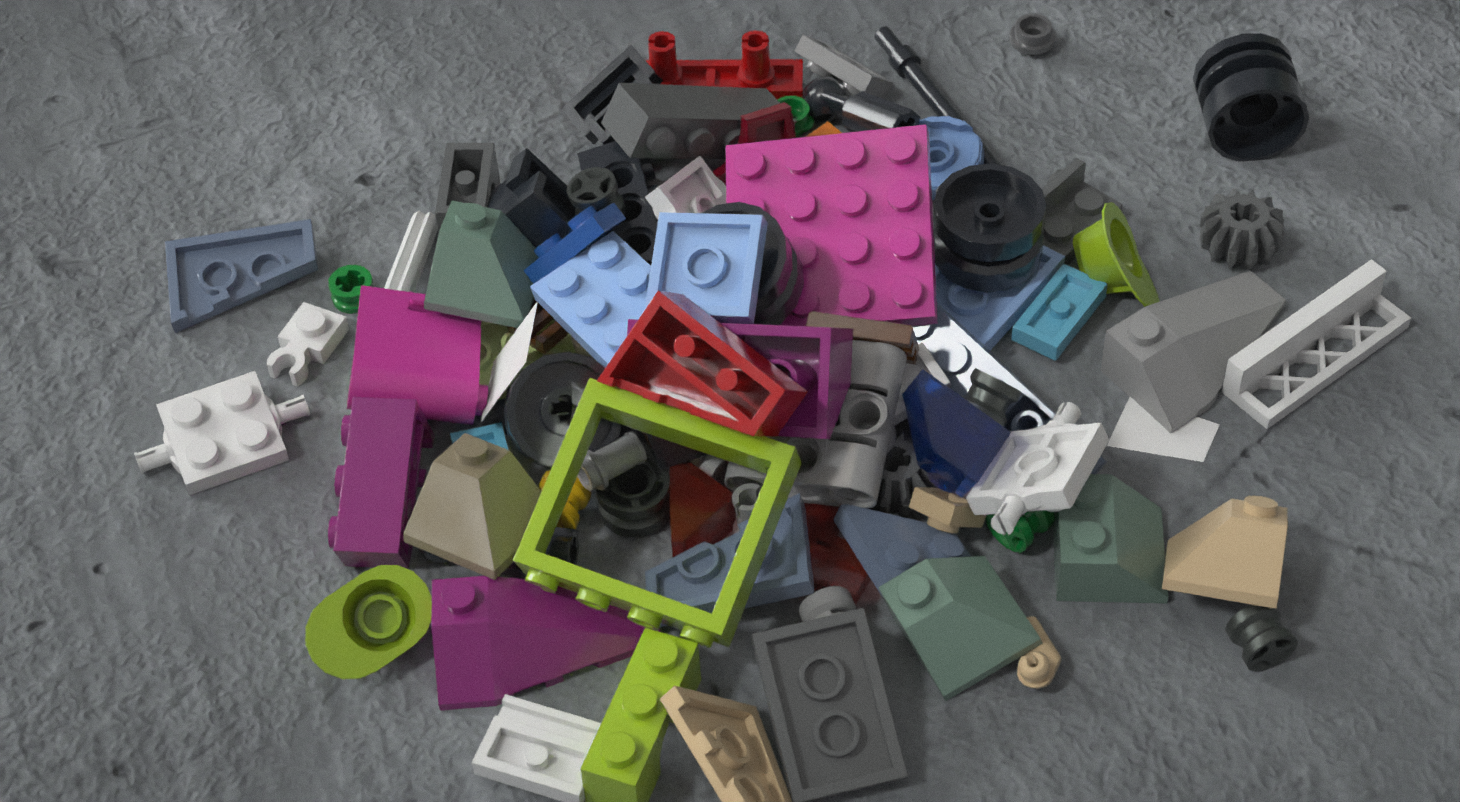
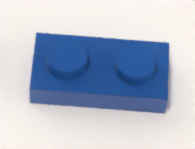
[523,203,626,284]

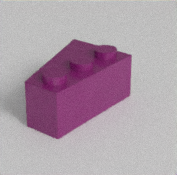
[328,397,435,569]

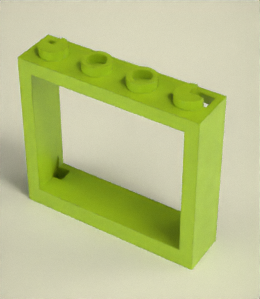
[513,378,801,648]

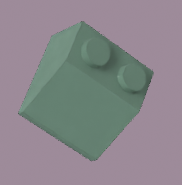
[1053,474,1168,603]

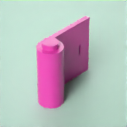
[347,285,488,425]

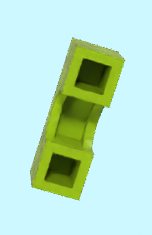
[580,628,701,802]

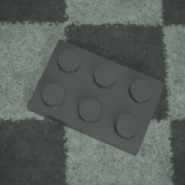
[751,608,908,802]

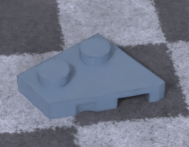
[833,504,971,596]

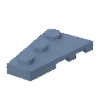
[165,219,318,333]
[645,493,815,627]

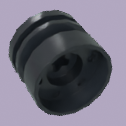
[1193,33,1310,162]

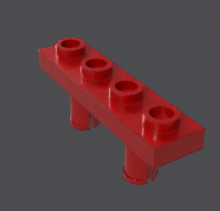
[645,30,803,100]

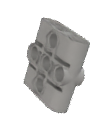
[724,340,907,508]

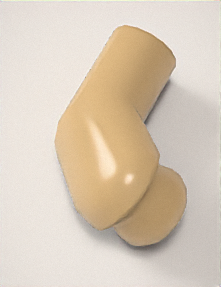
[1017,616,1061,689]

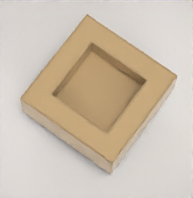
[909,487,986,533]

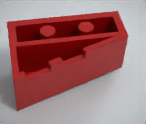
[597,290,808,437]

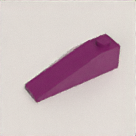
[627,319,853,439]
[431,576,661,711]

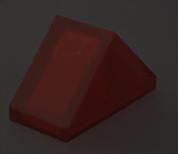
[670,461,737,557]

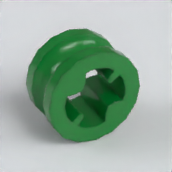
[328,265,374,314]

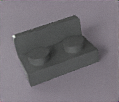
[1042,158,1123,265]

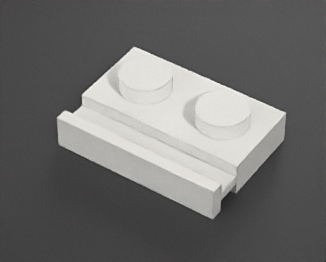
[472,694,601,802]

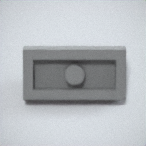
[795,35,893,99]

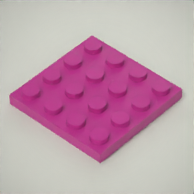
[726,124,938,326]

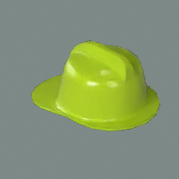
[1073,202,1160,307]
[305,565,432,679]

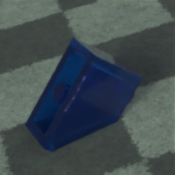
[902,369,1011,497]

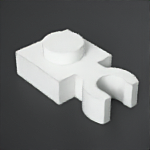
[267,302,349,387]

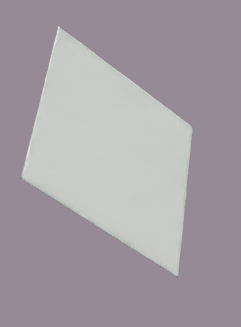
[481,302,538,422]
[1107,397,1220,462]

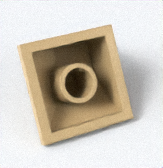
[1162,496,1288,609]

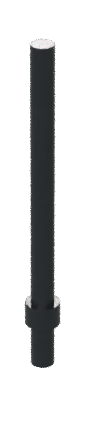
[875,26,1001,165]

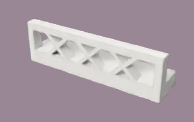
[1222,259,1411,429]

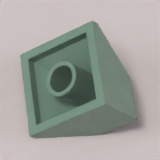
[424,200,538,328]
[878,556,1043,701]

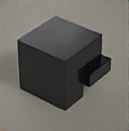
[562,45,663,164]
[487,148,576,248]

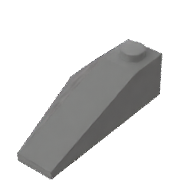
[1101,271,1286,433]

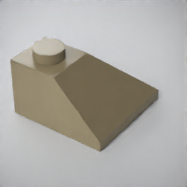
[403,433,542,580]

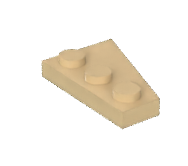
[660,686,792,802]

